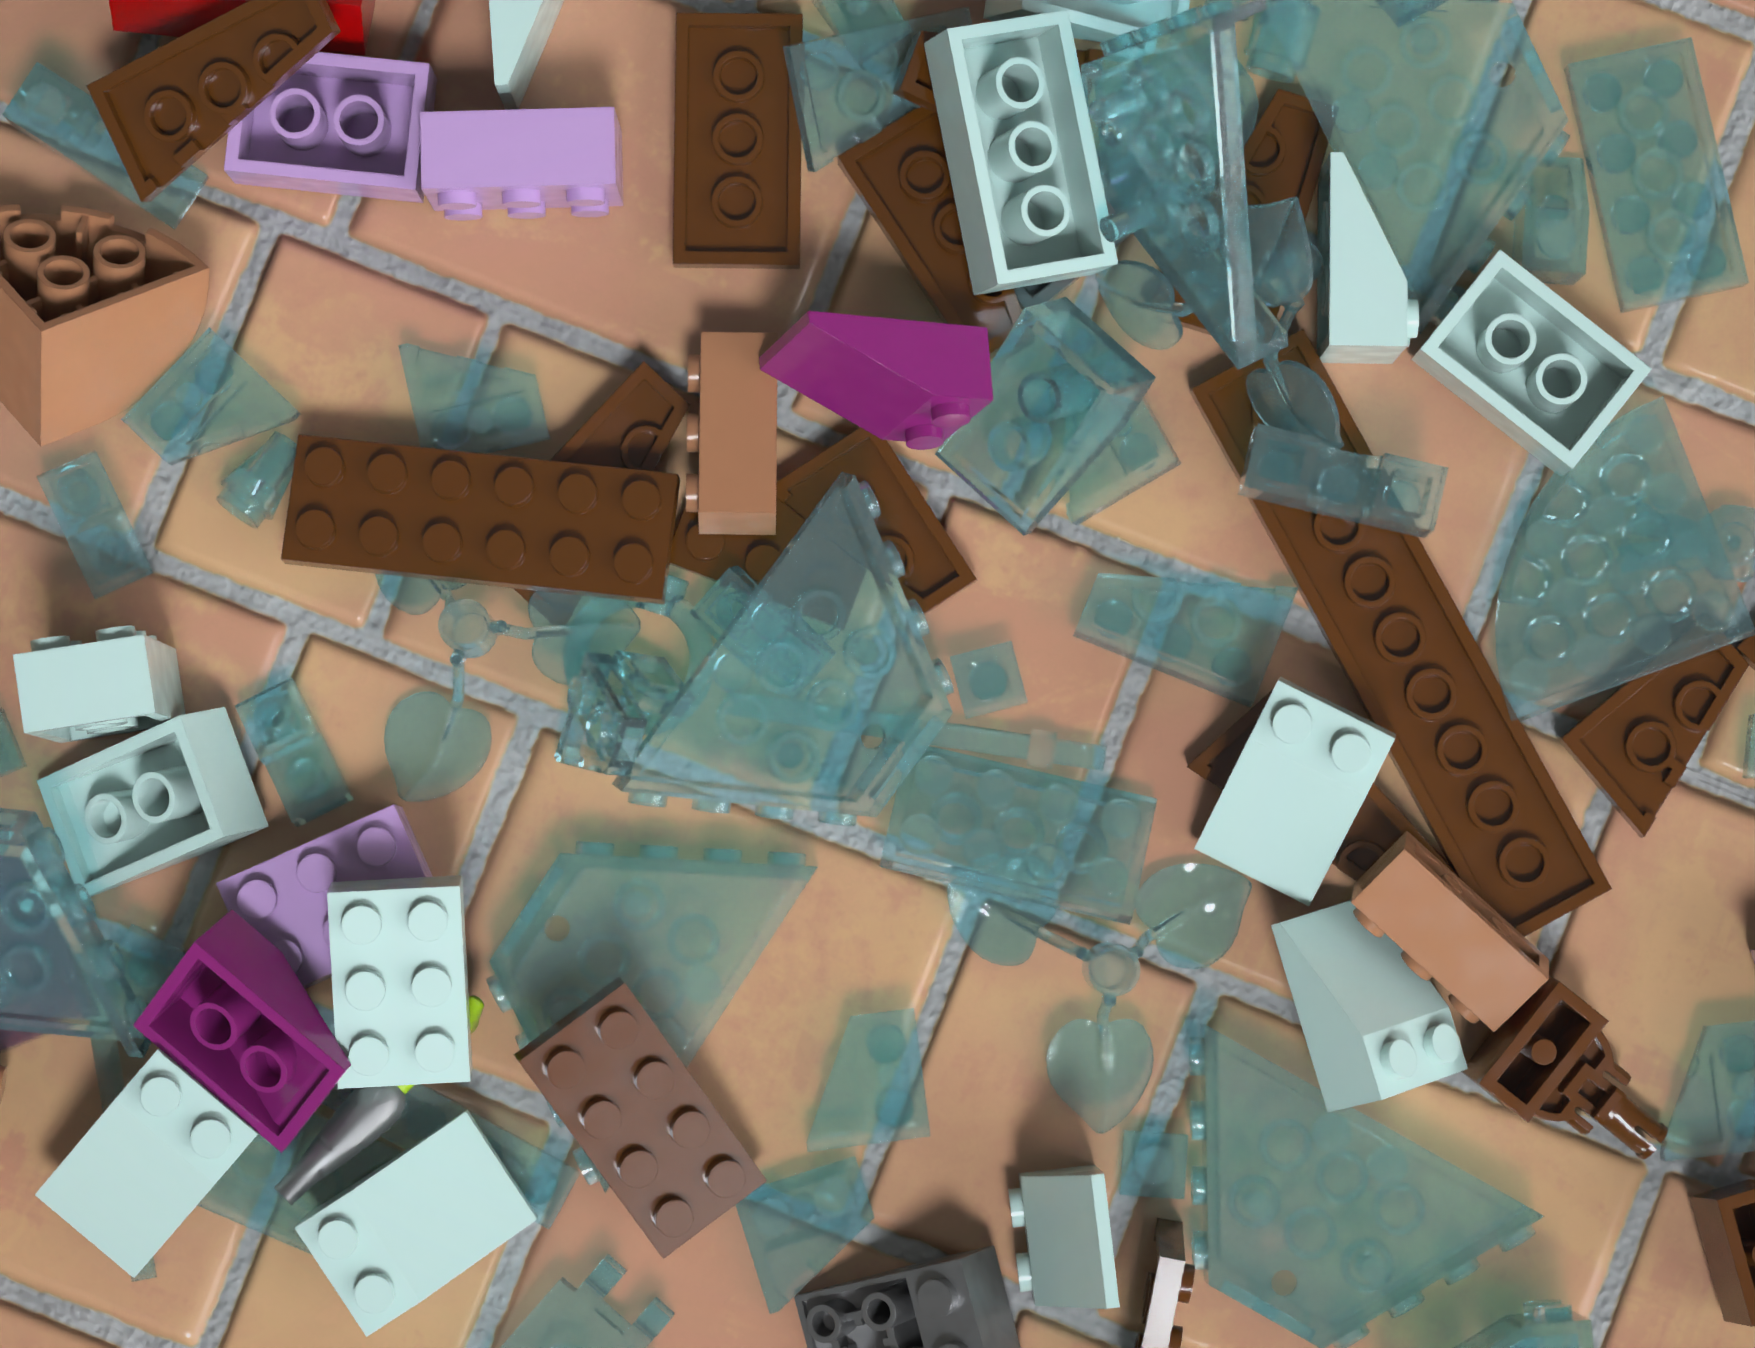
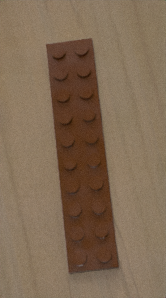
[1190,329,1612,937]

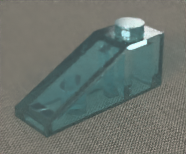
[2,62,209,230]

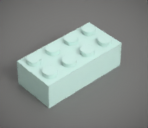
[924,10,1118,295]

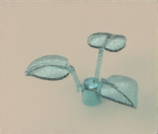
[1095,197,1345,451]
[375,574,641,802]
[947,858,1252,1134]

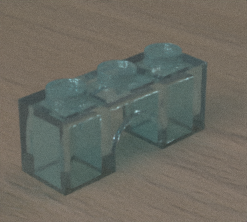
[1237,423,1449,538]

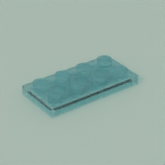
[1564,37,1749,313]
[879,741,1157,925]

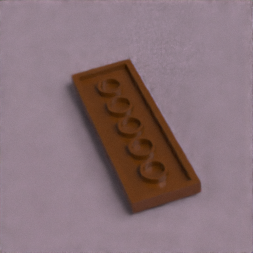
[281,434,681,605]

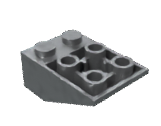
[794,1245,1021,1348]

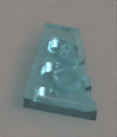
[783,7,972,172]
[1073,573,1298,707]

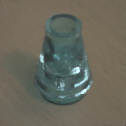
[216,431,297,529]

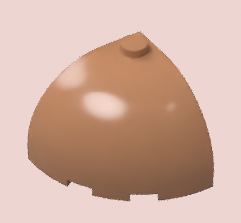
[0,204,209,447]

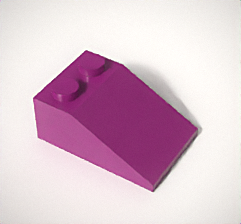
[759,311,993,450]
[133,909,351,1153]

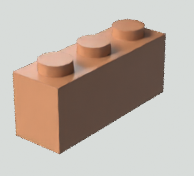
[686,332,778,535]
[1351,831,1549,1032]

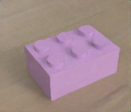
[224,52,437,203]
[420,107,623,221]
[216,804,433,989]

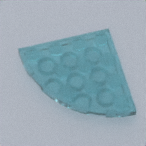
[1495,396,1755,722]

